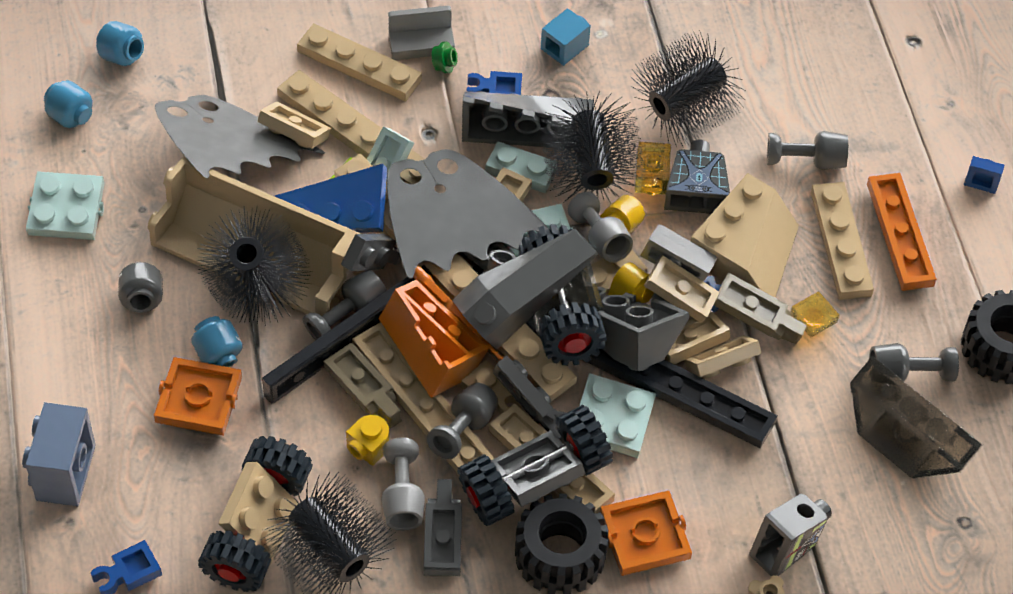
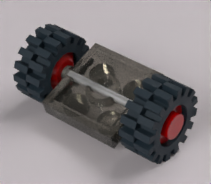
[519,224,607,366]

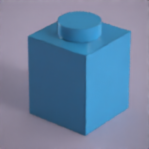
[541,8,591,66]

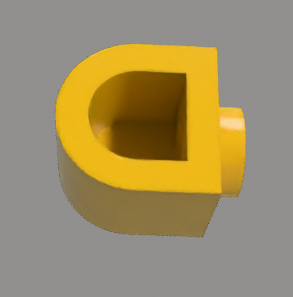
[600,195,645,234]
[608,262,654,303]
[346,415,389,466]

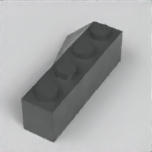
[462,91,594,149]

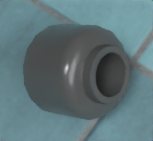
[118,262,163,313]

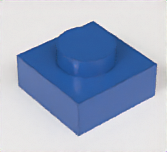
[964,156,1005,194]

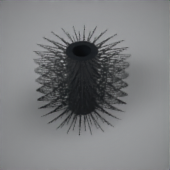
[631,30,746,148]
[540,91,647,204]
[197,206,312,326]
[260,472,397,594]

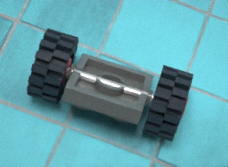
[457,405,613,526]

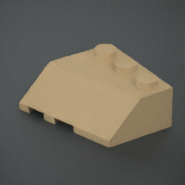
[691,173,799,298]

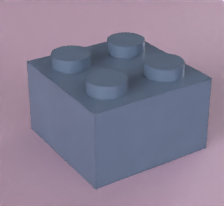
[22,402,96,507]

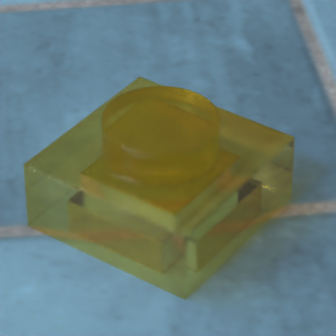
[791,291,840,337]

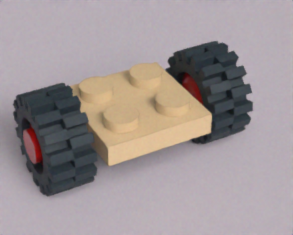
[198,436,313,592]

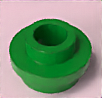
[431,41,458,74]

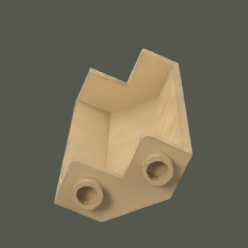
[147,157,361,316]

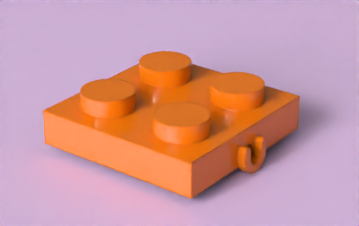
[154,357,242,436]
[600,490,692,576]

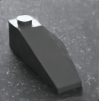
[452,229,599,349]
[550,280,689,371]

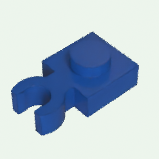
[466,71,522,95]
[90,540,162,594]

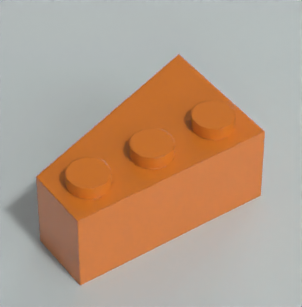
[379,280,489,398]

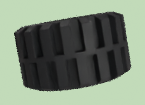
[961,290,1013,384]
[515,493,608,594]

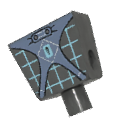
[664,139,730,214]

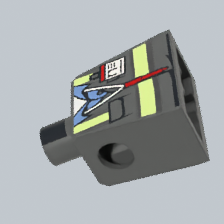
[749,494,832,576]

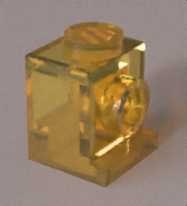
[634,141,671,195]

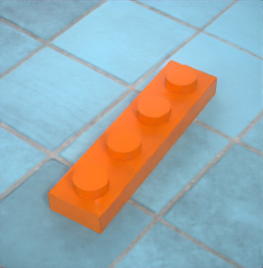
[867,173,937,291]

